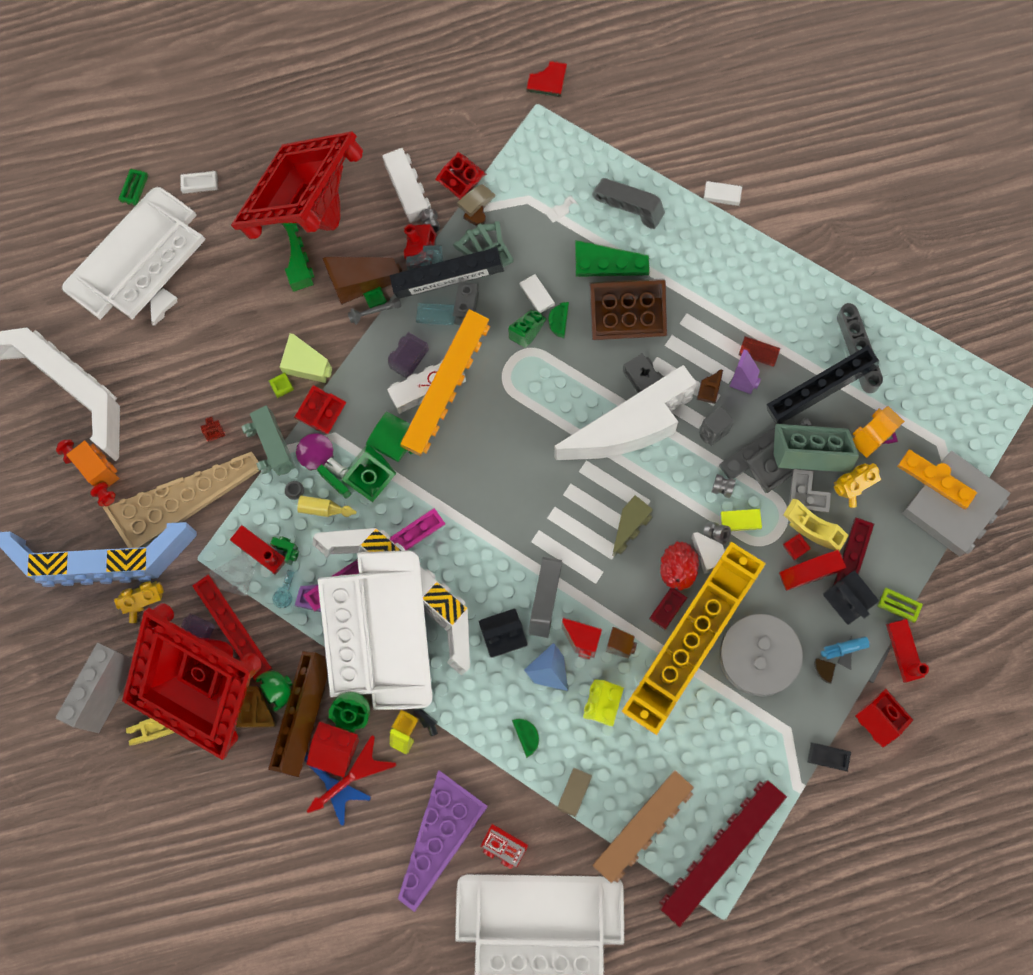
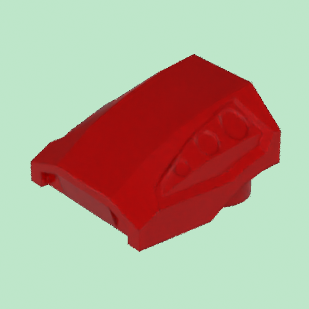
[435,152,487,200]

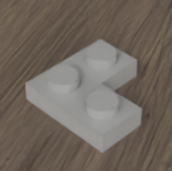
[789,469,831,513]

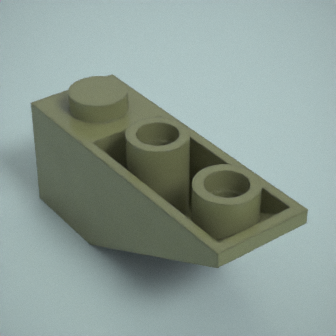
[612,495,653,557]

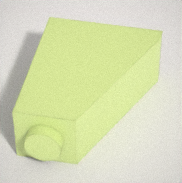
[280,333,332,383]

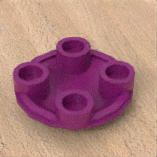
[296,433,334,471]

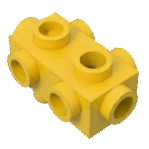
[834,463,881,508]
[114,581,164,623]

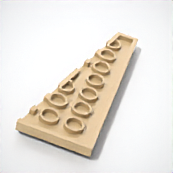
[103,452,259,548]

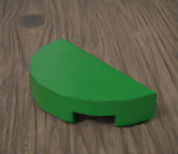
[548,302,569,338]
[512,718,539,758]

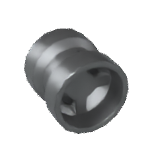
[419,209,440,233]
[711,474,736,498]
[704,521,731,545]

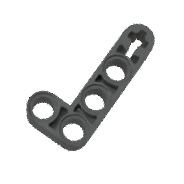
[592,178,665,229]
[529,557,562,638]

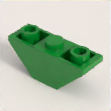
[508,310,547,348]

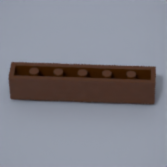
[268,651,328,777]

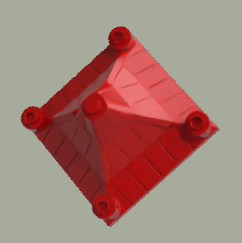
[231,131,363,239]
[122,603,261,760]

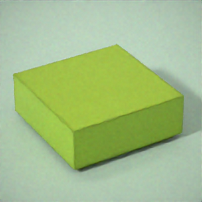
[268,373,294,398]

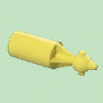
[297,495,357,517]

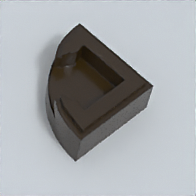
[814,658,836,684]

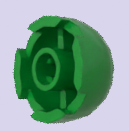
[255,671,293,712]
[329,692,370,733]

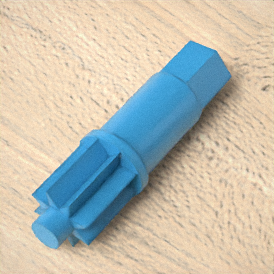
[821,637,870,659]

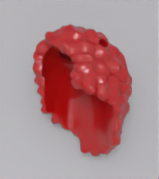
[660,541,699,591]

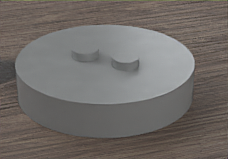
[720,614,803,696]

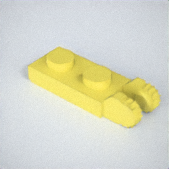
[126,718,175,746]

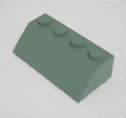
[773,424,859,472]

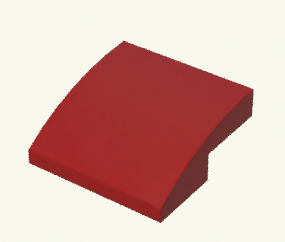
[294,385,347,435]

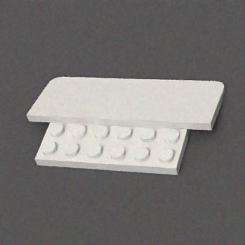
[62,187,206,320]
[318,551,432,710]
[456,874,624,975]

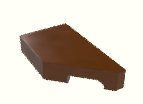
[697,369,723,404]

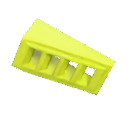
[390,728,414,754]

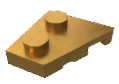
[235,686,276,728]

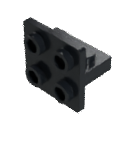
[823,570,879,625]
[479,609,528,658]

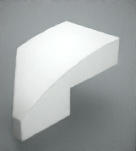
[150,288,177,326]

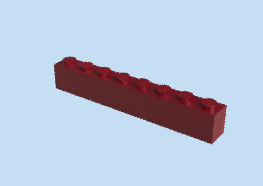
[658,780,787,928]

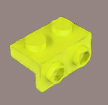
[583,679,624,727]

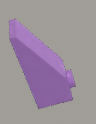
[729,349,761,394]

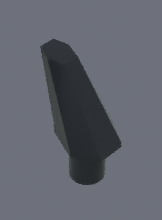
[414,709,438,736]

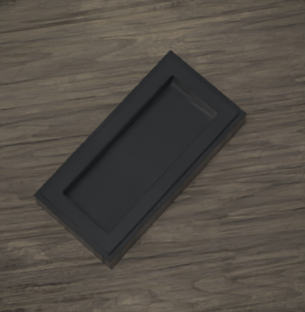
[807,742,851,772]

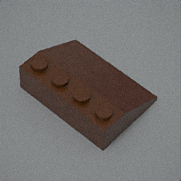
[589,279,667,340]

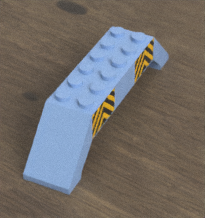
[0,522,197,587]

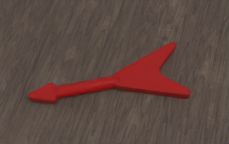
[307,735,396,813]

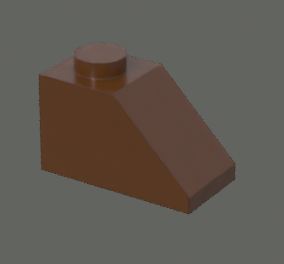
[606,627,637,658]

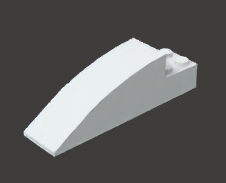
[554,365,697,460]

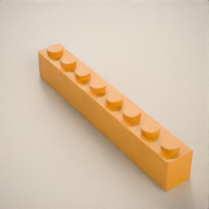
[400,309,490,457]

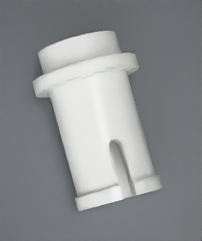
[324,458,348,480]

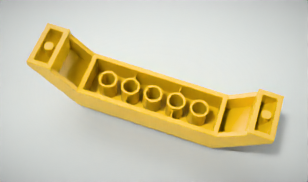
[621,542,766,735]

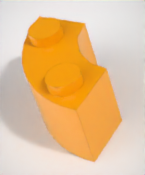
[852,406,905,458]

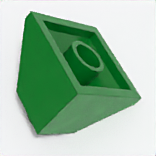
[342,445,396,503]

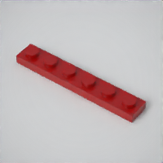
[192,574,273,681]

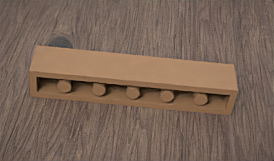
[592,771,694,884]

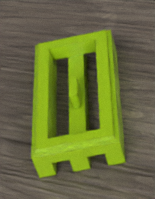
[877,587,923,623]

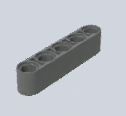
[837,303,883,394]

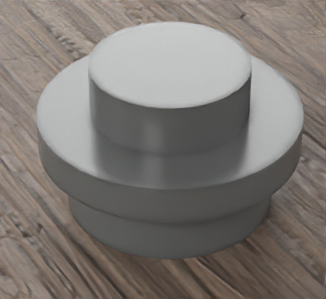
[285,481,304,500]

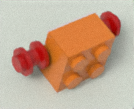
[56,439,120,507]

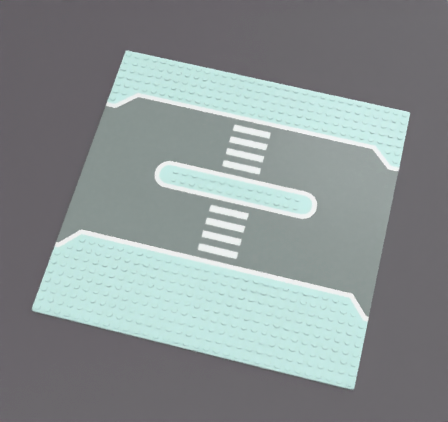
[198,104,1033,920]

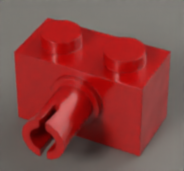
[404,224,436,266]

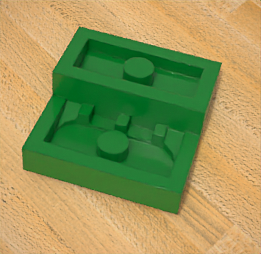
[366,411,410,462]

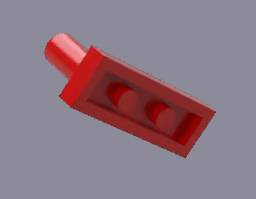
[229,525,286,575]
[886,619,929,683]

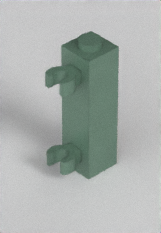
[242,405,296,476]

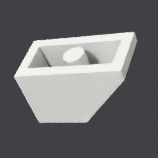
[691,532,726,574]

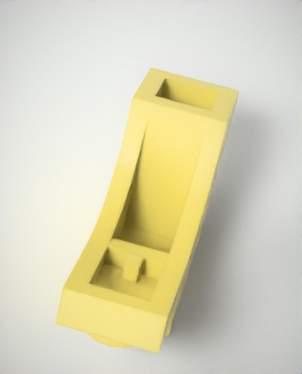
[783,499,849,551]

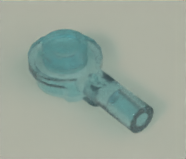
[272,570,295,608]

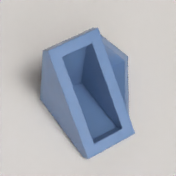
[524,643,568,691]

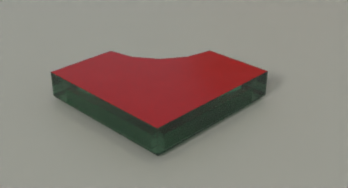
[527,61,567,97]

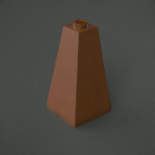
[322,257,403,305]

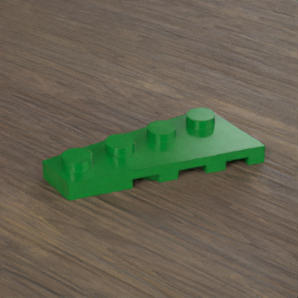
[575,240,650,277]

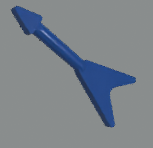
[304,749,371,826]

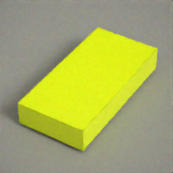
[720,509,762,531]

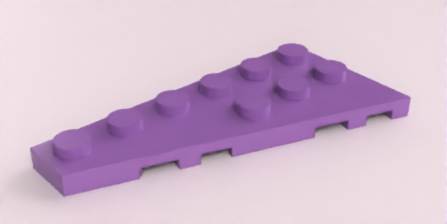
[398,770,488,912]

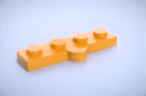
[897,449,978,510]

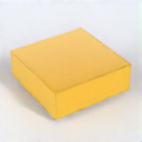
[392,709,419,737]

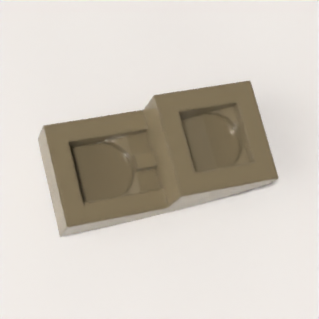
[457,184,495,217]
[557,767,592,817]

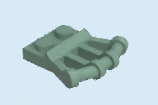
[453,221,513,278]

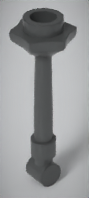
[348,298,402,325]

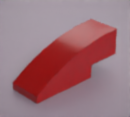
[779,549,846,591]

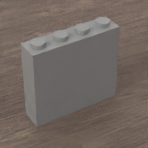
[901,451,1010,557]
[55,643,132,733]

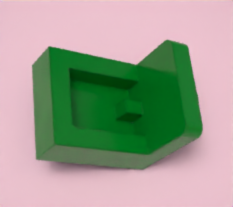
[270,536,299,565]

